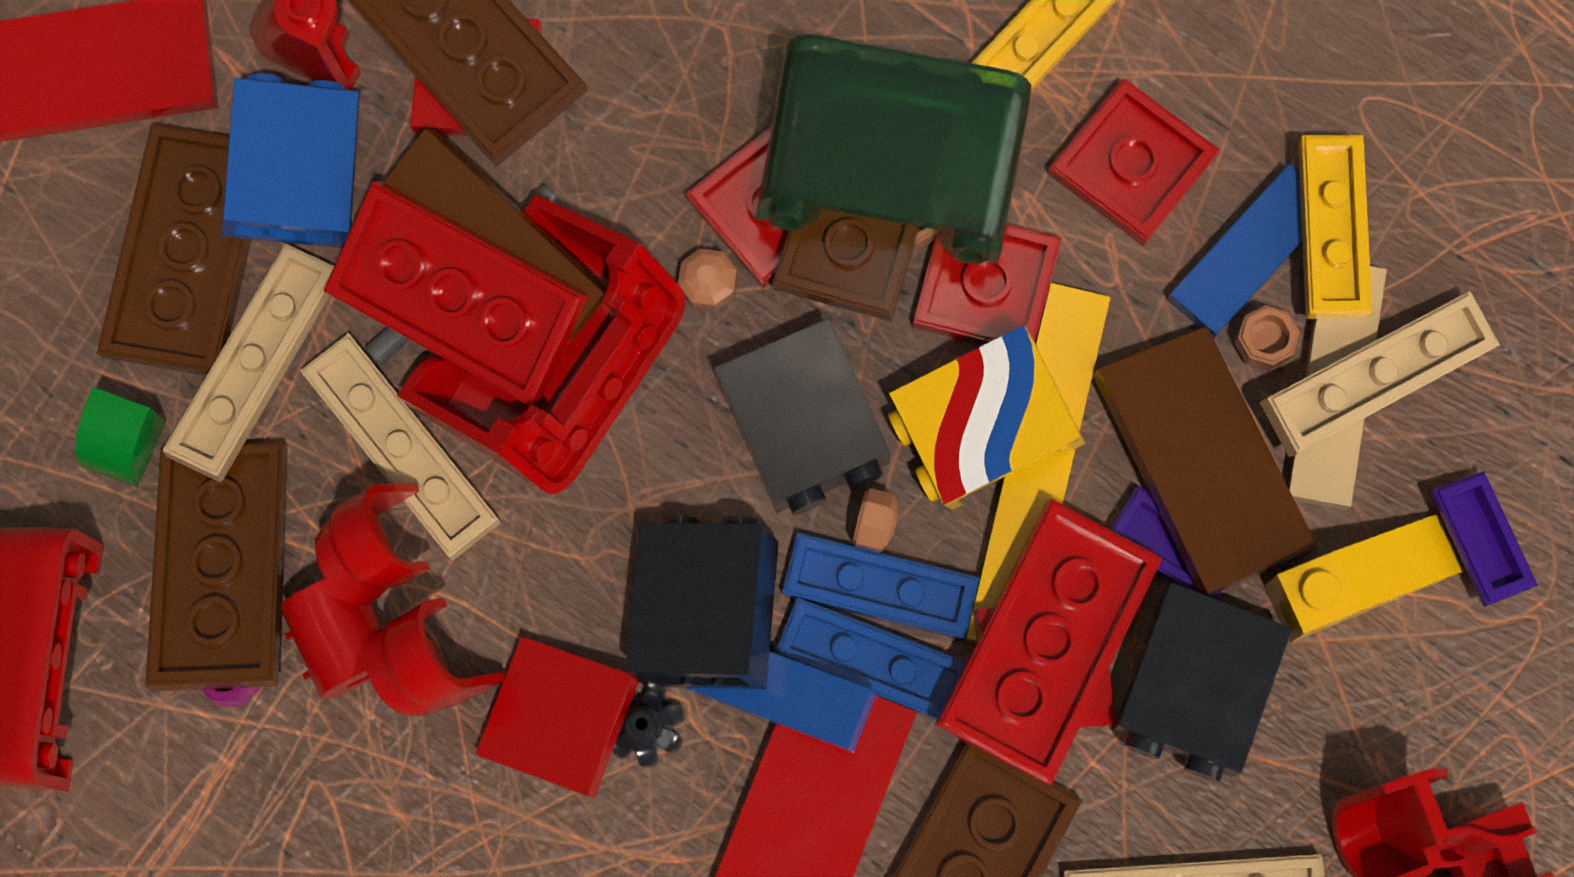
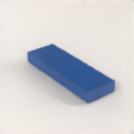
[1167,163,1302,339]
[782,533,980,641]
[775,597,965,720]
[682,652,877,753]

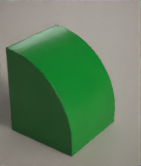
[75,387,166,488]

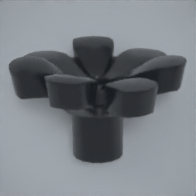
[612,687,685,768]

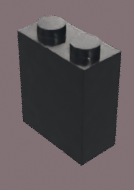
[715,318,891,515]
[625,515,779,689]
[1112,582,1293,783]

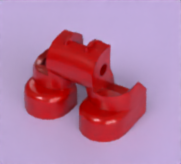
[280,483,506,716]
[1332,768,1555,877]

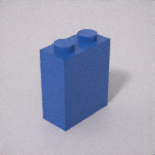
[221,73,359,248]

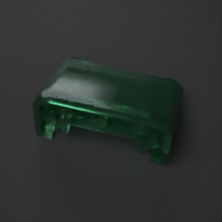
[755,34,1032,264]

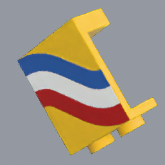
[888,325,1086,511]

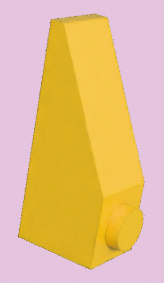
[1264,514,1465,643]

